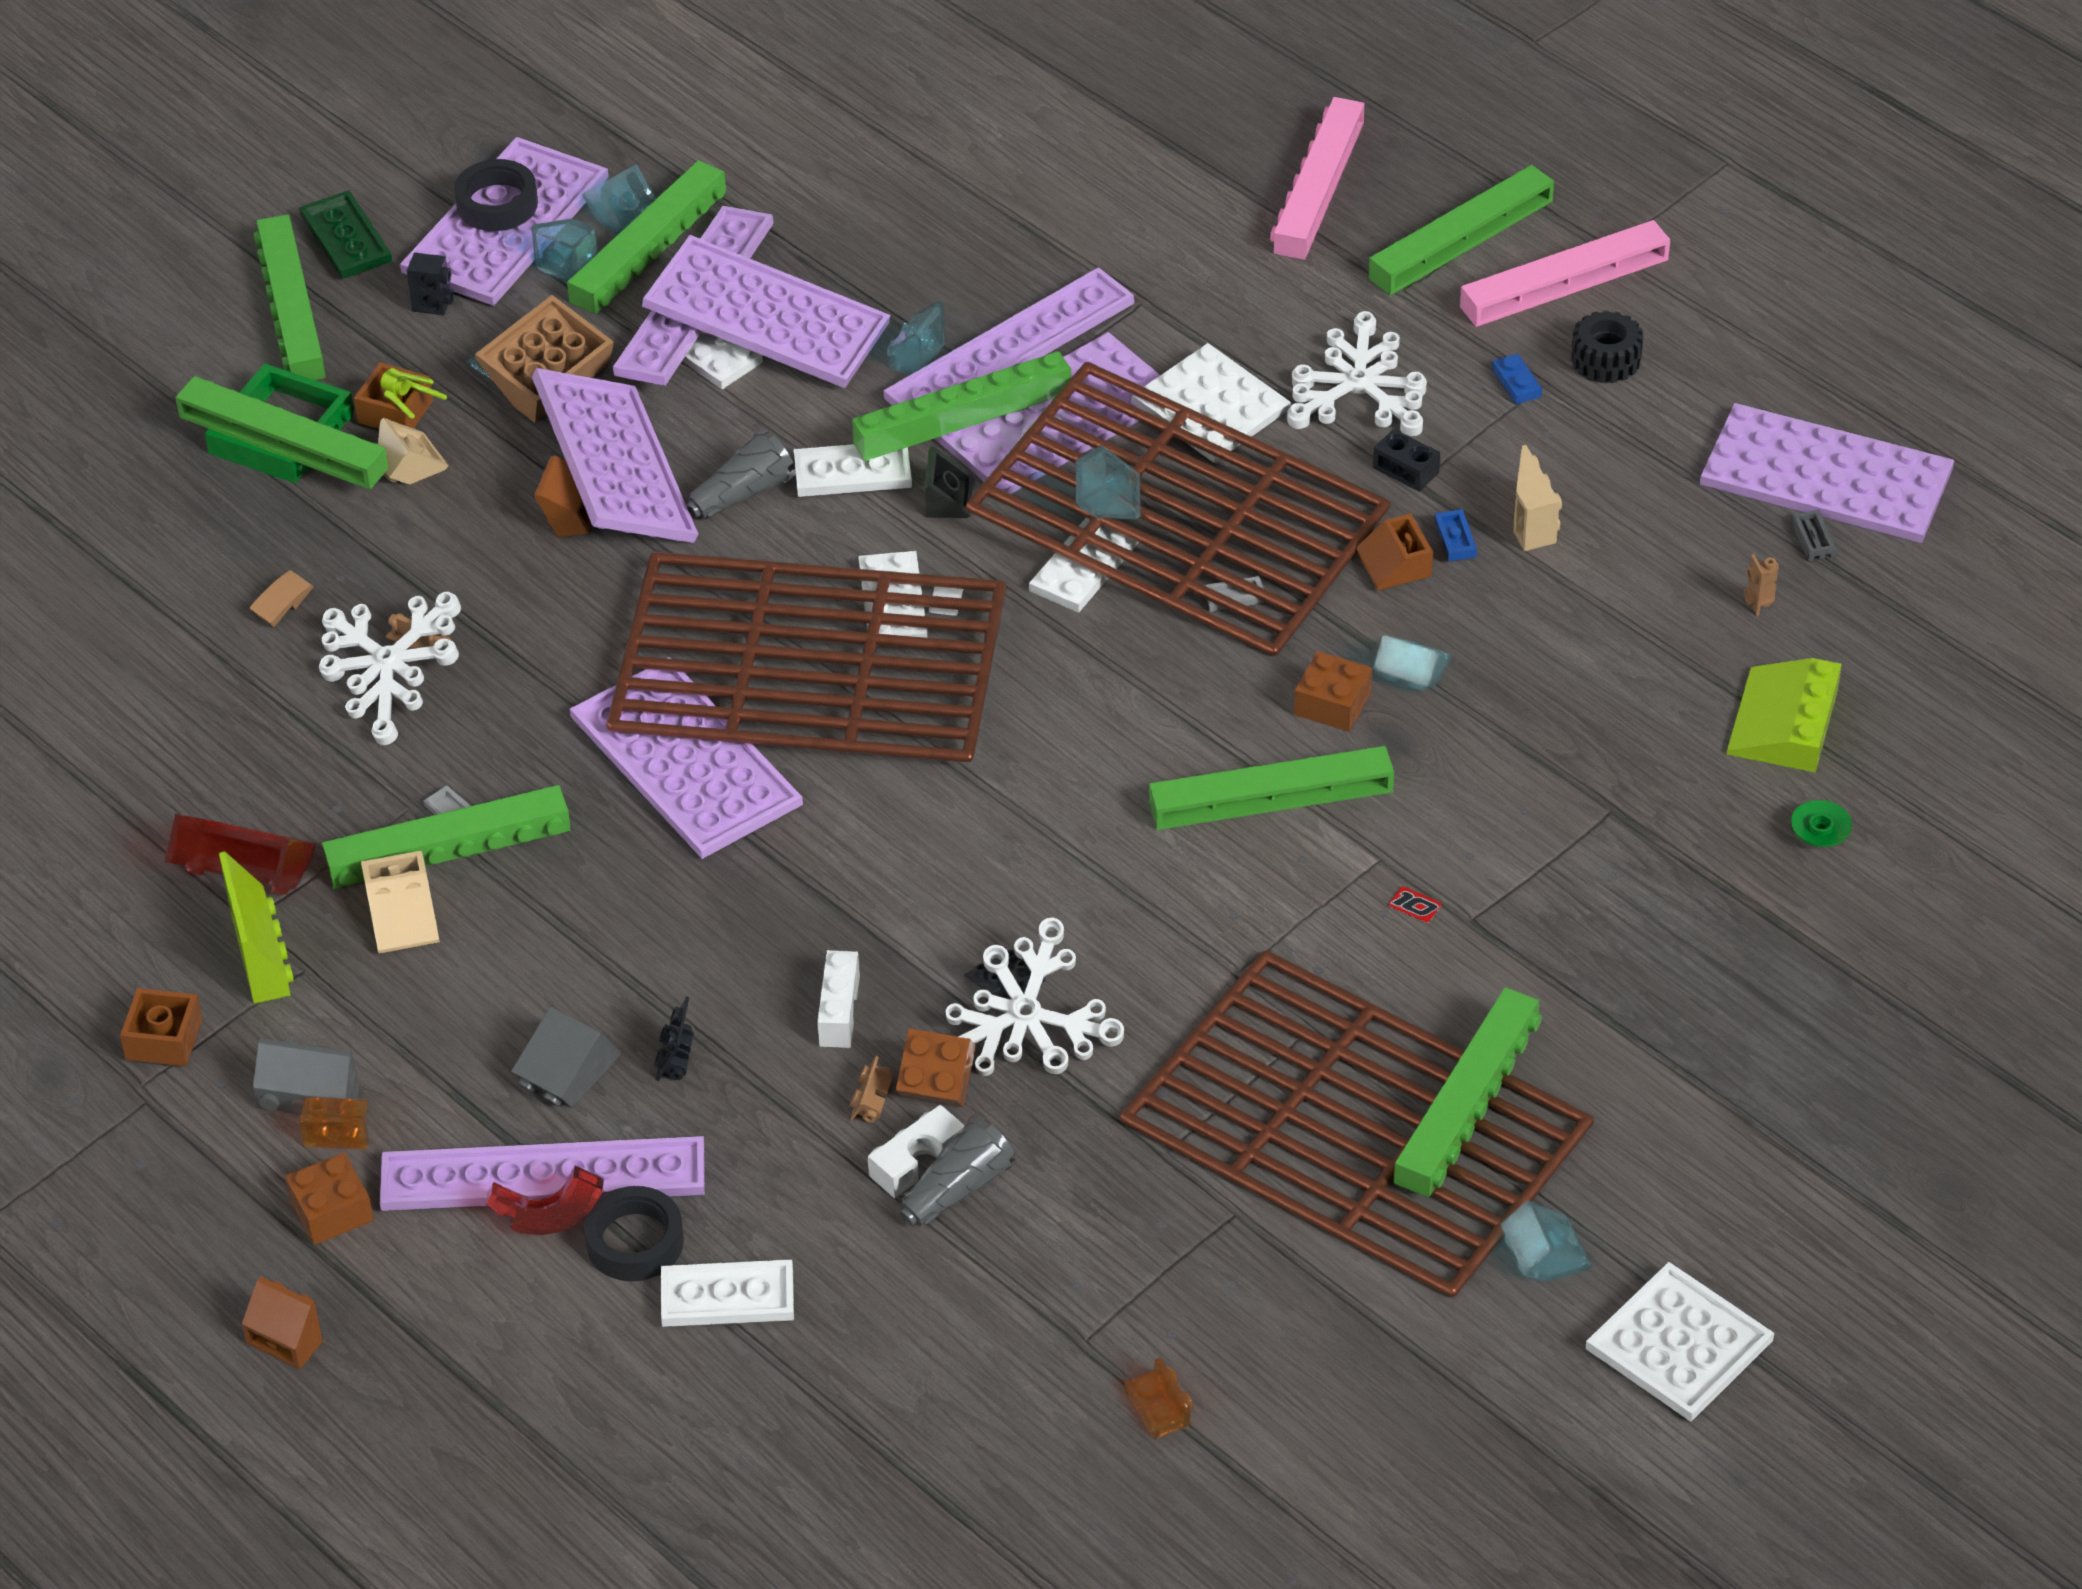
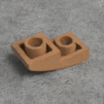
[249,570,313,628]

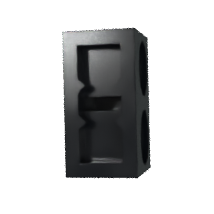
[406,252,454,315]
[1373,429,1440,492]

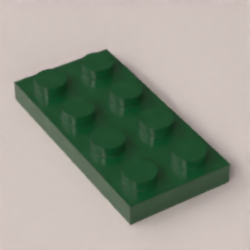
[299,190,393,279]

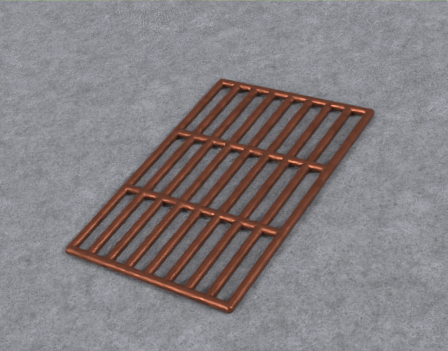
[965,362,1391,656]
[606,552,1006,762]
[1119,950,1594,1297]

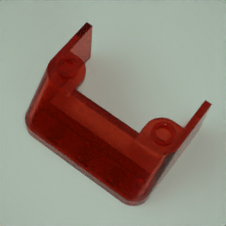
[165,814,316,894]

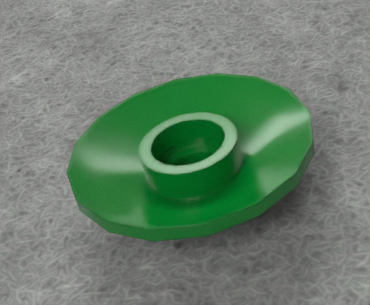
[1791,800,1852,847]

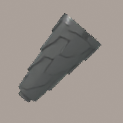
[686,428,796,519]
[899,1114,1017,1226]

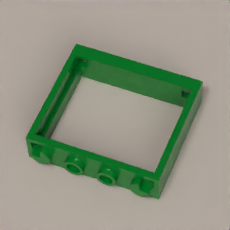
[205,363,354,484]

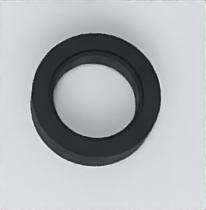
[454,159,538,231]
[584,1186,684,1281]

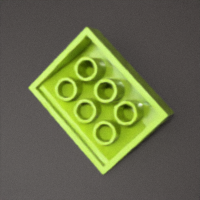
[1727,658,1842,773]
[219,852,294,1004]

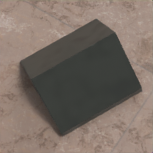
[925,446,974,518]

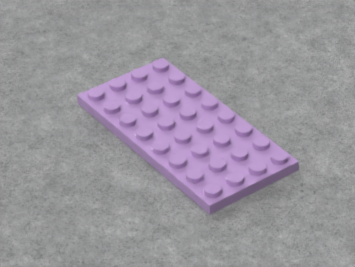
[400,137,609,306]
[642,235,890,388]
[934,332,1160,494]
[532,368,699,543]
[1700,403,1954,543]
[570,657,803,859]

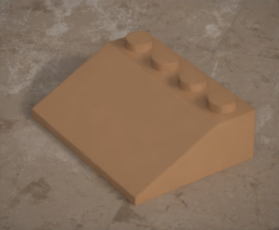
[475,295,614,423]

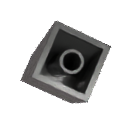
[511,1006,621,1108]

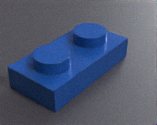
[1492,353,1542,404]
[1434,509,1477,562]

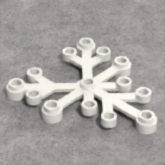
[1287,311,1427,436]
[319,592,461,745]
[946,918,1124,1076]

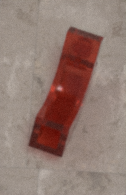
[486,1165,604,1235]

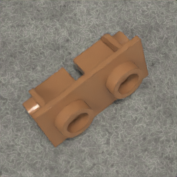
[1744,554,1779,616]
[385,613,451,649]
[849,1056,893,1123]

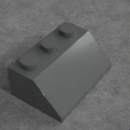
[253,1038,359,1121]

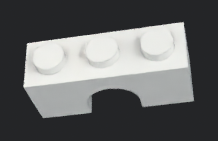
[818,950,860,1048]
[868,1105,964,1198]

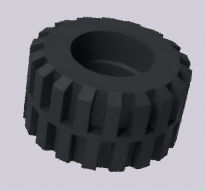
[1571,311,1643,383]

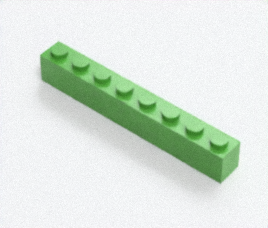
[567,160,726,314]
[1368,165,1554,296]
[253,215,326,380]
[852,351,1071,461]
[175,376,389,490]
[1149,746,1394,830]
[322,785,571,889]
[1394,987,1542,1197]

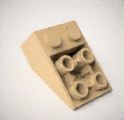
[1513,445,1562,551]
[361,850,440,954]

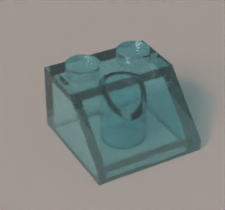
[582,164,656,235]
[531,218,598,282]
[887,301,945,375]
[1075,445,1141,519]
[1373,635,1452,691]
[1500,1200,1592,1282]

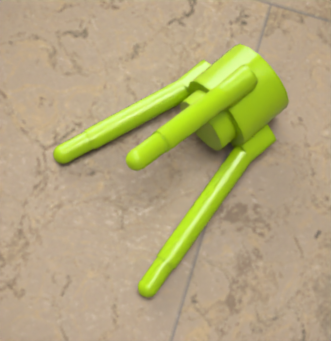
[381,368,447,419]

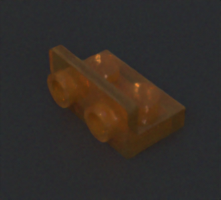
[300,1097,369,1149]
[1124,1357,1193,1439]

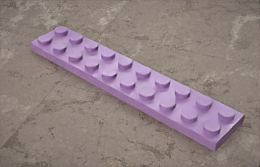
[613,206,774,386]
[883,267,1134,406]
[380,1136,705,1211]

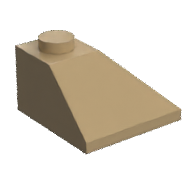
[378,418,449,485]

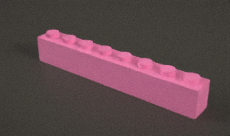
[1270,97,1365,260]
[1460,220,1670,327]

